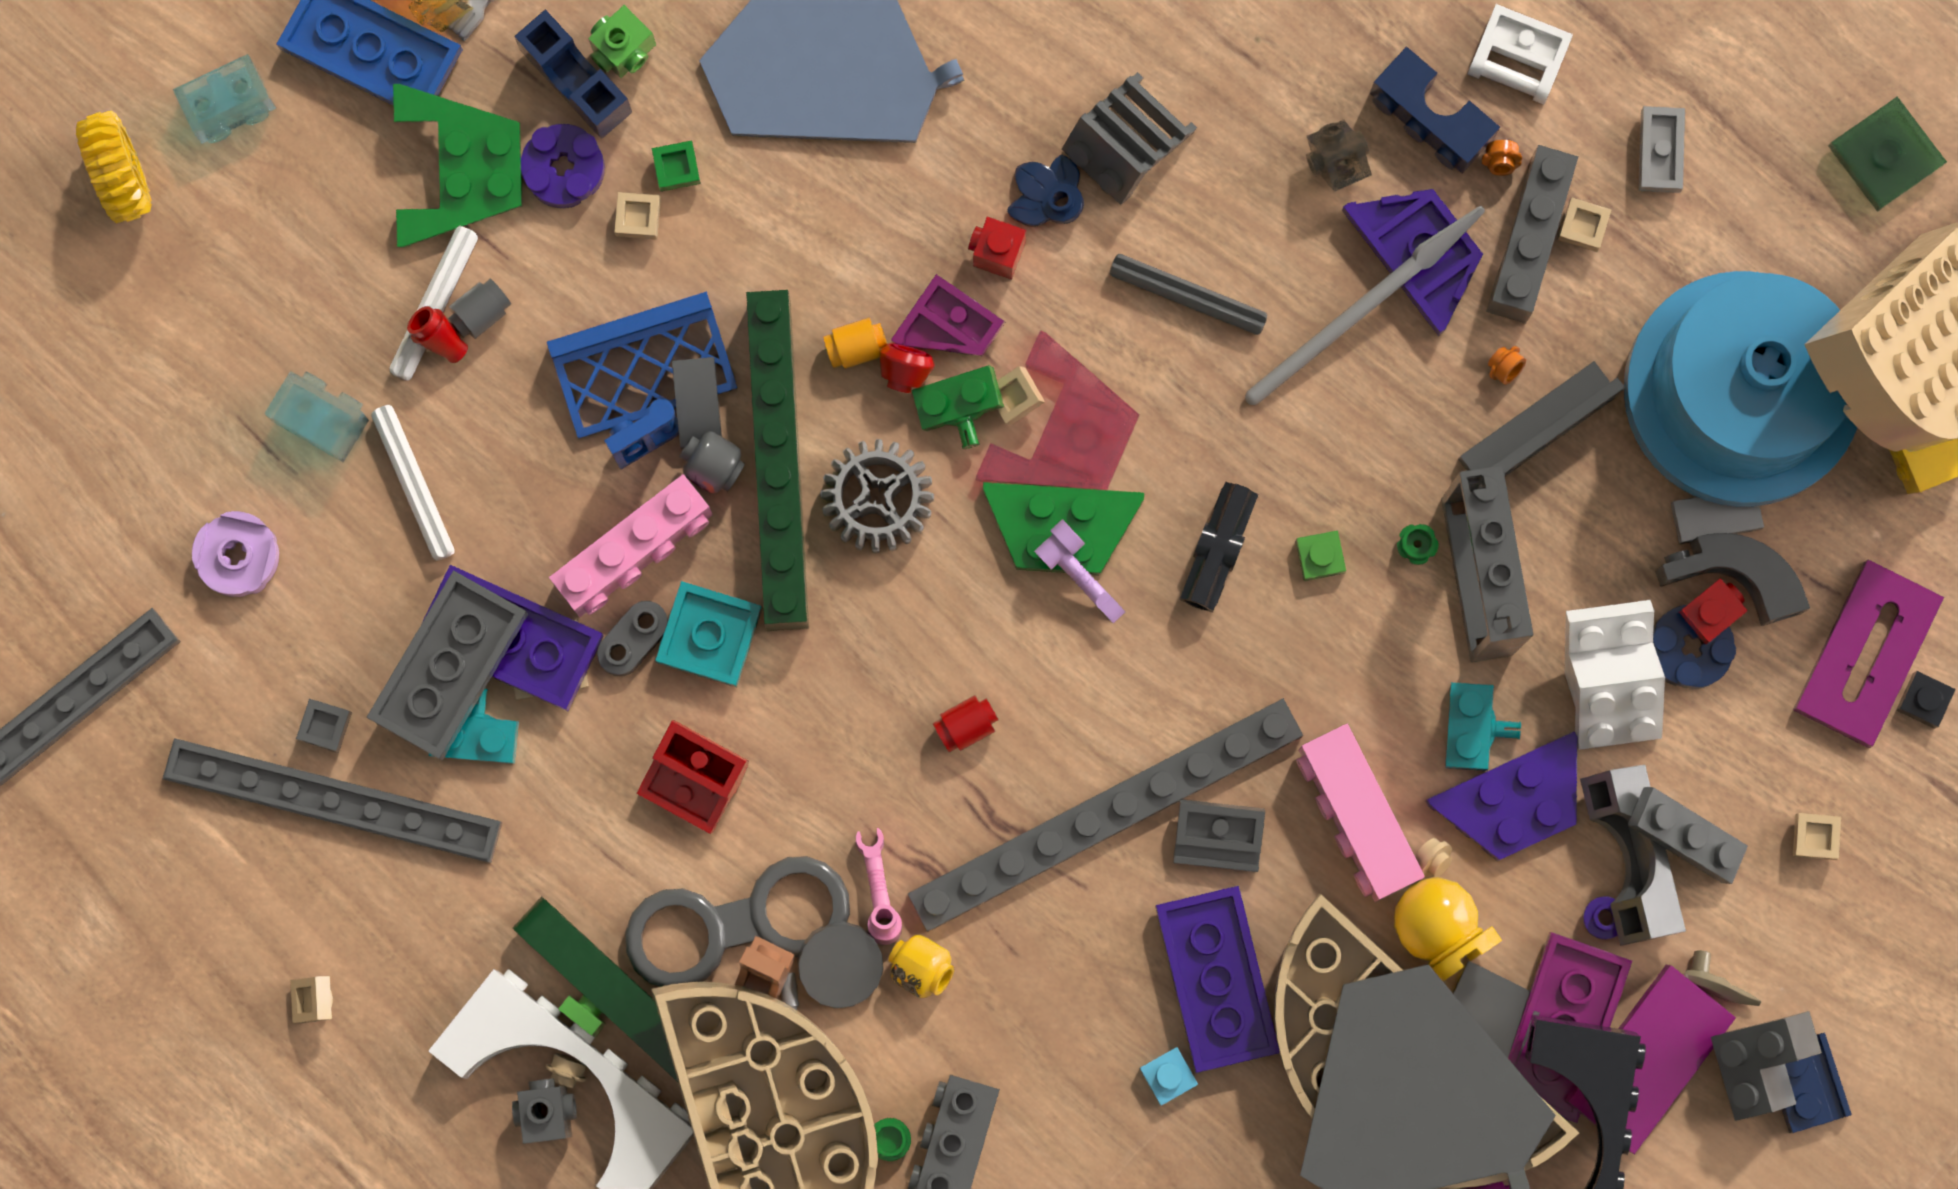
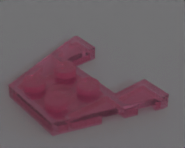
[976,330,1140,490]

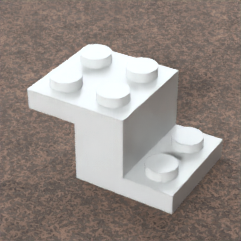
[1565,600,1665,750]

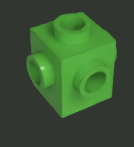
[588,5,656,78]

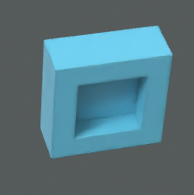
[1139,1047,1198,1106]

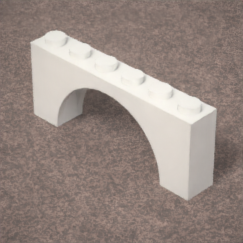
[429,969,694,1189]

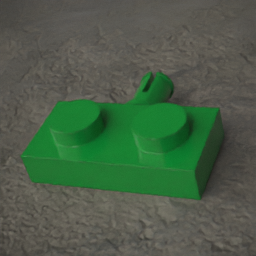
[912,365,1004,449]

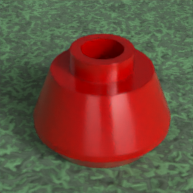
[879,343,935,393]

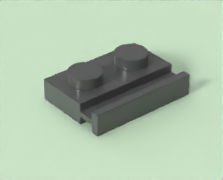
[1173,799,1265,872]

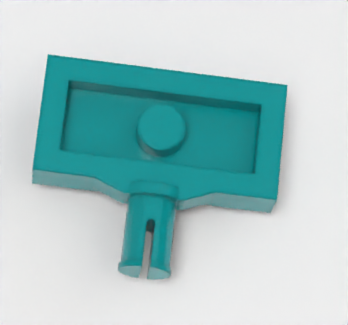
[1445,682,1521,771]
[429,689,519,763]

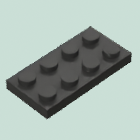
[367,570,528,760]

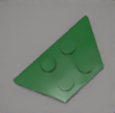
[983,482,1144,575]

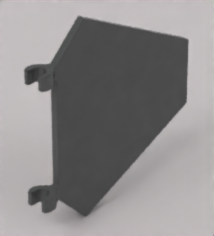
[1300,964,1556,1189]

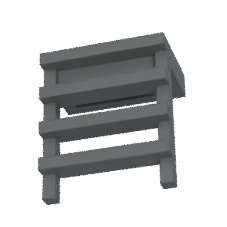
[1061,72,1197,205]

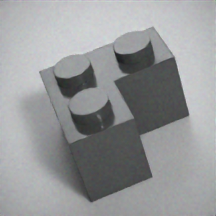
[1711,1011,1822,1121]

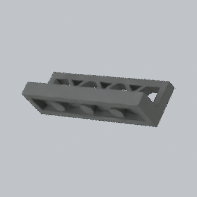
[1458,361,1625,477]

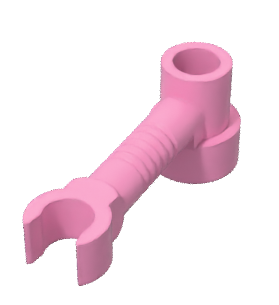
[856,828,902,945]

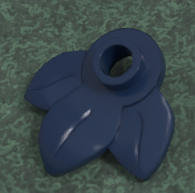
[1007,154,1084,227]

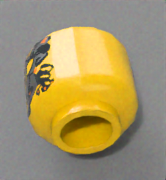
[888,935,954,998]

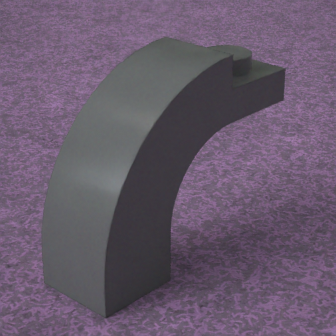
[1655,533,1810,626]

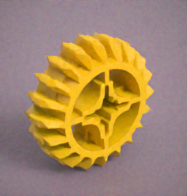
[76,111,152,224]

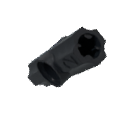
[1179,481,1259,613]

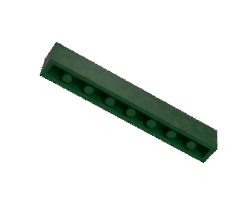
[746,290,809,631]

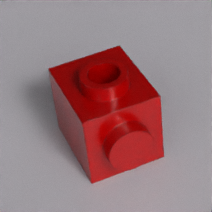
[968,216,1026,280]

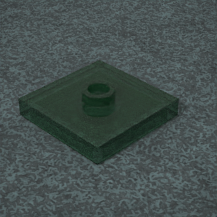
[1828,96,1947,212]

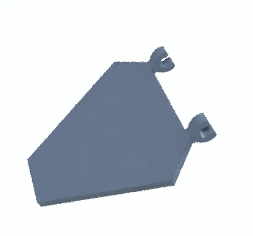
[699,0,964,143]

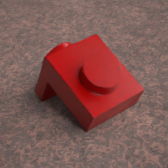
[1679,578,1748,644]

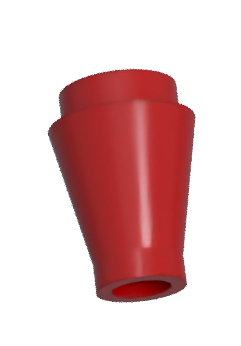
[407,306,468,363]

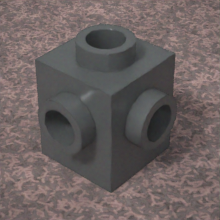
[512,1078,577,1144]

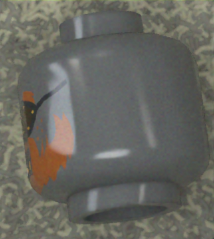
[679,431,745,494]

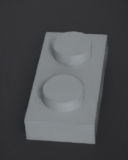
[1639,106,1685,193]

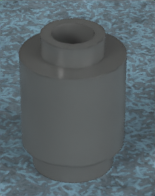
[448,278,511,339]

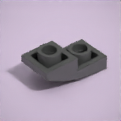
[672,357,722,449]

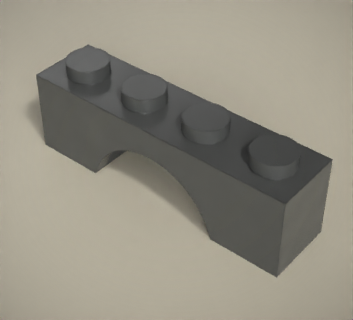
[1486,145,1579,324]
[1580,765,1686,946]

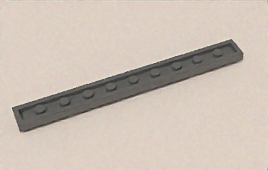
[908,698,1303,932]

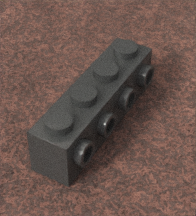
[908,1075,1000,1189]

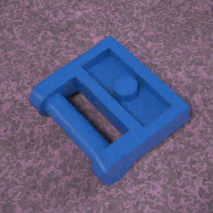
[604,399,679,470]

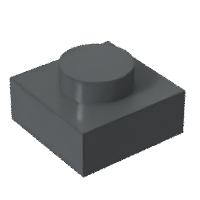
[296,699,352,753]

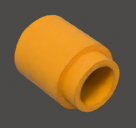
[823,317,887,369]

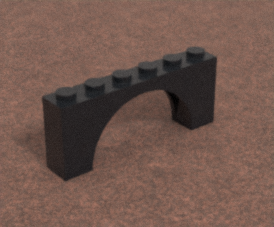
[1525,1015,1646,1189]

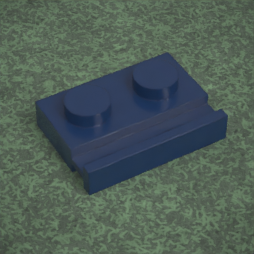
[1782,1032,1852,1133]

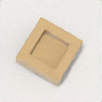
[614,192,661,240]
[1558,198,1611,252]
[997,366,1045,425]
[1793,813,1841,860]
[290,976,333,1023]

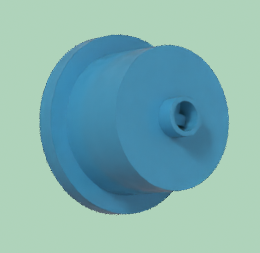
[1624,271,1857,507]

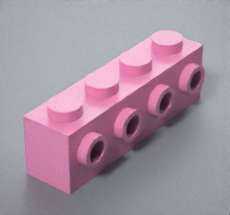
[549,474,712,617]
[1296,723,1425,902]

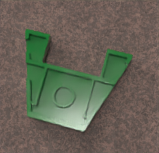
[393,84,522,247]

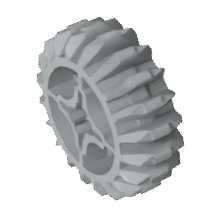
[820,439,934,553]

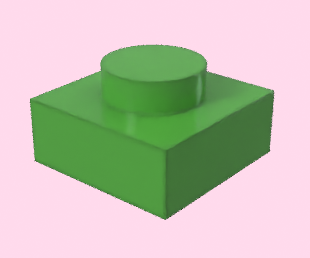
[1296,530,1346,581]
[558,995,606,1037]

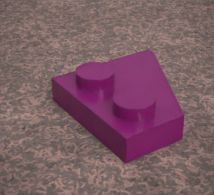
[891,274,1006,357]

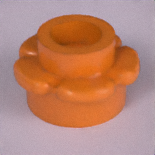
[1481,139,1522,176]
[1488,346,1526,385]

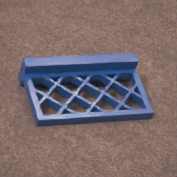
[546,291,737,439]

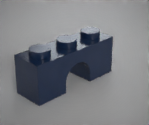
[514,9,632,139]
[1369,46,1500,174]

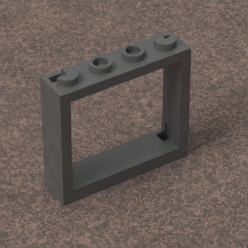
[1441,465,1534,662]

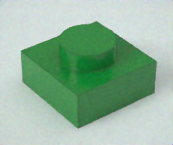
[651,140,701,192]

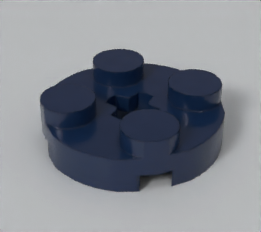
[1653,605,1736,689]

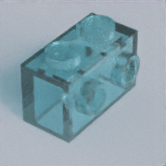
[173,54,277,144]
[264,371,369,462]

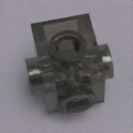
[1306,120,1372,192]

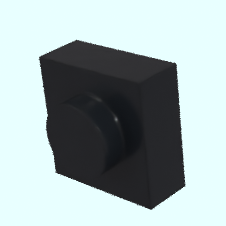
[1896,671,1956,729]

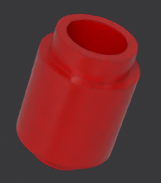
[933,695,999,752]

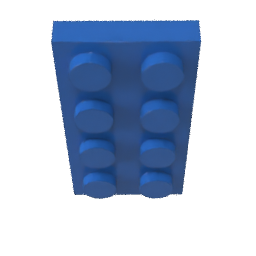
[276,0,463,106]

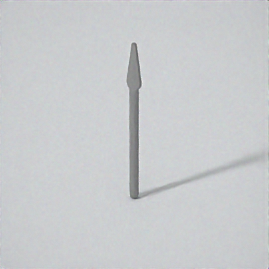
[1245,206,1485,405]

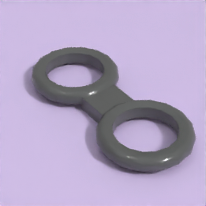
[625,856,850,987]

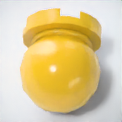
[1394,877,1502,981]

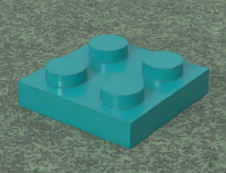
[655,581,762,688]

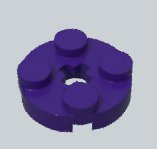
[521,124,605,208]

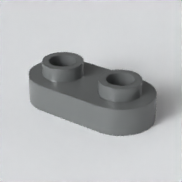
[597,601,668,676]

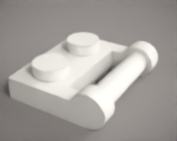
[1467,4,1573,105]

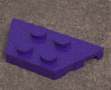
[1342,189,1483,336]
[1426,731,1577,861]

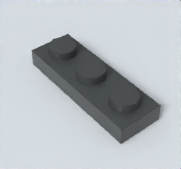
[1628,787,1748,884]

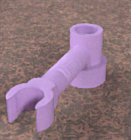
[1034,519,1125,623]

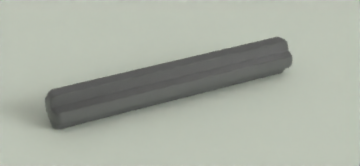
[1110,254,1267,335]

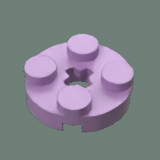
[192,511,279,597]

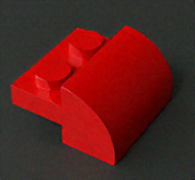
[636,720,749,834]

